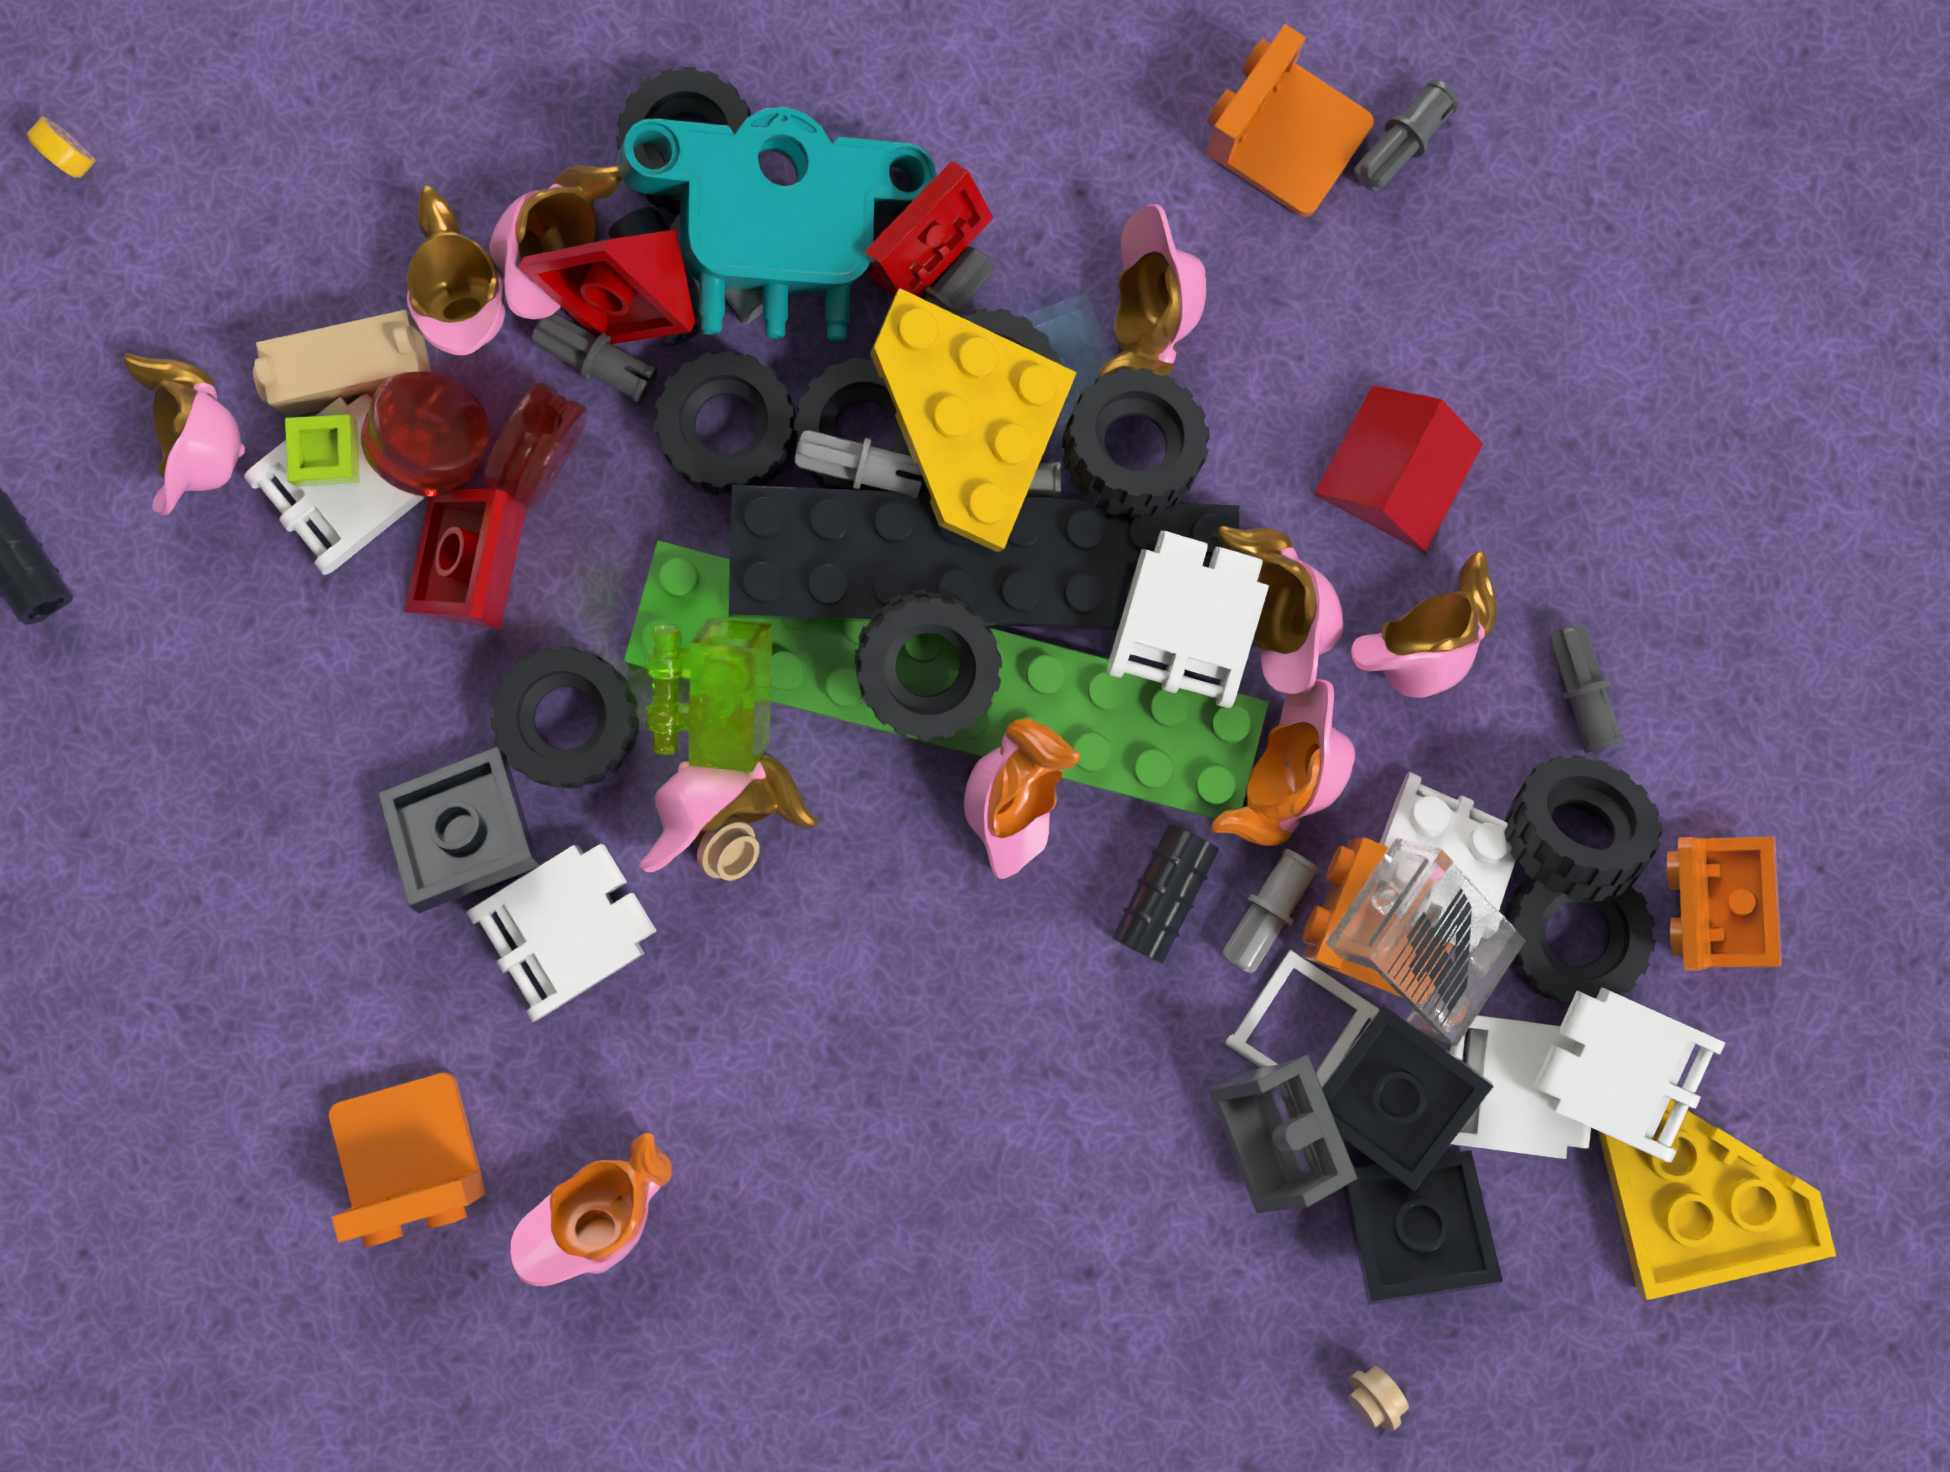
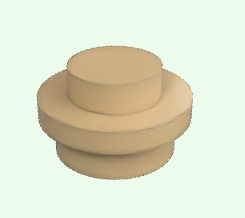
[697,818,759,881]
[1348,1366,1409,1432]

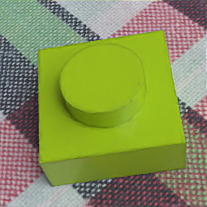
[285,414,360,487]

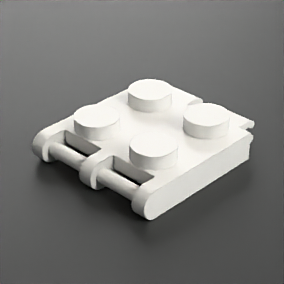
[244,393,434,575]
[1107,530,1269,709]
[1371,772,1515,950]
[467,844,657,1023]
[1534,987,1725,1163]
[1446,1012,1591,1159]

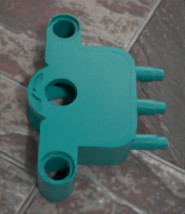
[617,107,936,343]

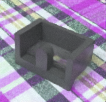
[1208,1054,1357,1213]

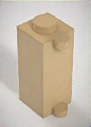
[253,310,434,417]

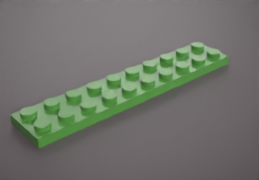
[624,541,1269,820]

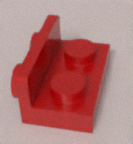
[864,160,994,297]

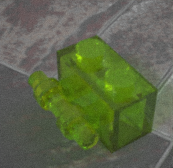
[646,618,772,772]

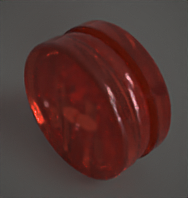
[360,371,490,497]
[484,382,588,509]

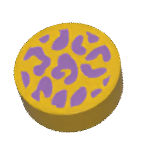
[27,116,96,178]

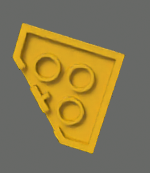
[870,288,1077,552]
[1597,1099,1836,1300]

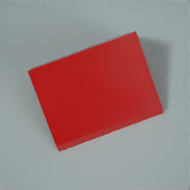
[518,230,695,344]
[1314,385,1483,553]
[404,489,526,630]

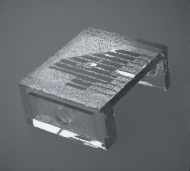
[1325,838,1526,1047]

